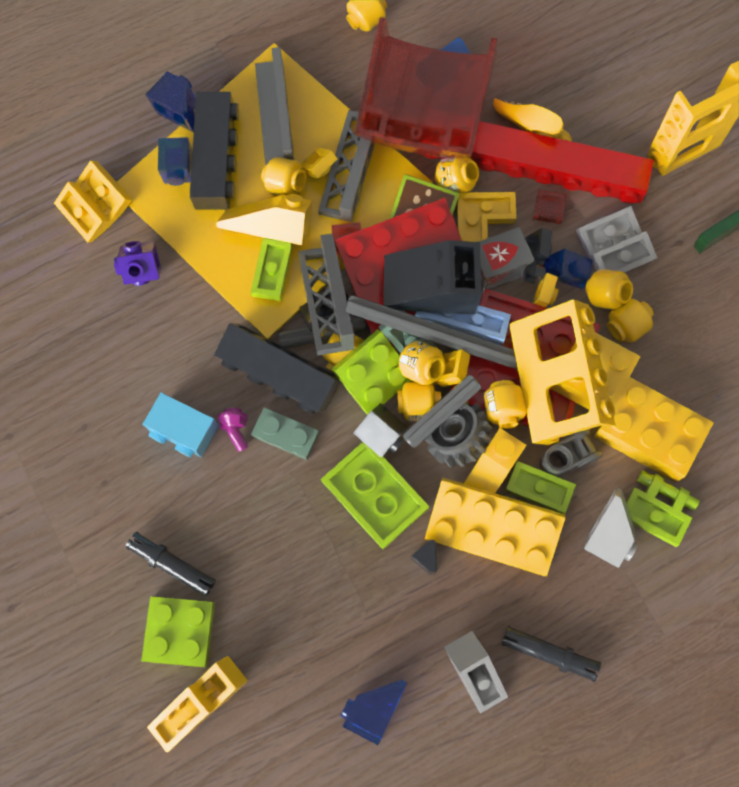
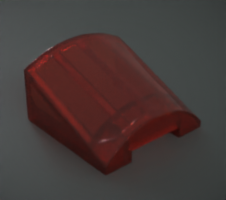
[354,17,497,158]

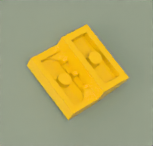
[54,160,132,242]

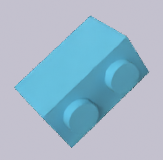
[142,392,219,458]

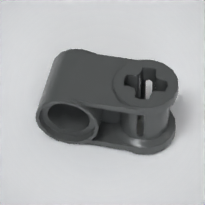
[540,429,603,477]

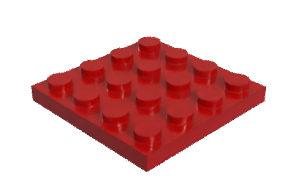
[334,198,488,346]
[450,288,600,439]

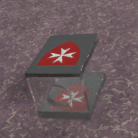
[479,228,534,292]

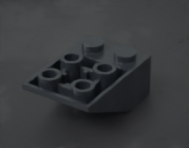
[383,240,482,314]

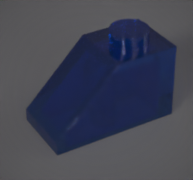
[145,71,196,133]
[340,679,407,745]

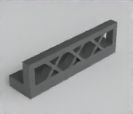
[255,47,294,165]
[318,104,382,222]
[298,234,354,356]

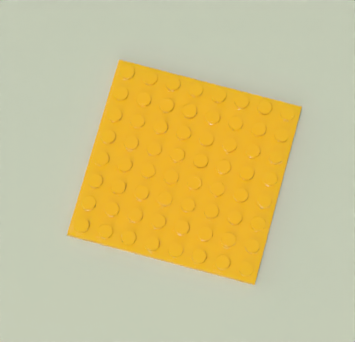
[117,43,433,339]

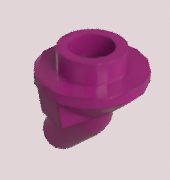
[218,408,248,452]

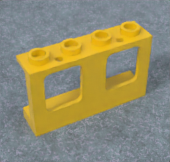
[647,61,739,176]
[509,299,615,445]

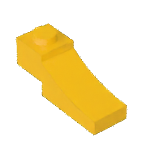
[147,656,248,753]

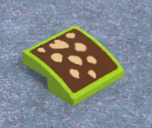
[389,174,460,219]

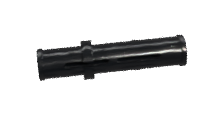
[126,531,216,597]
[501,626,601,682]

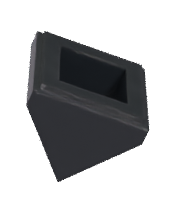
[411,540,437,575]

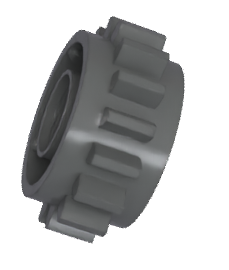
[425,401,493,467]

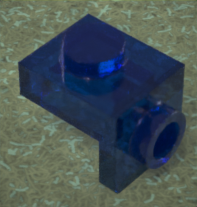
[544,248,592,290]

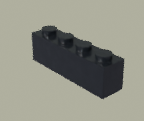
[190,92,239,210]
[214,323,341,414]

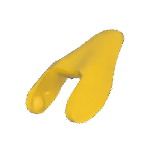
[493,98,572,141]

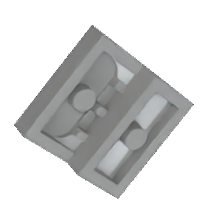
[575,206,658,273]

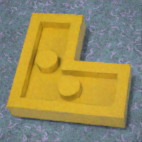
[457,192,517,242]

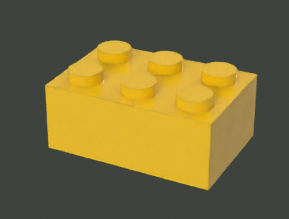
[593,377,714,483]

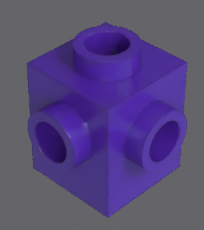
[114,241,162,286]

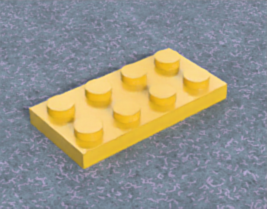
[425,478,565,577]

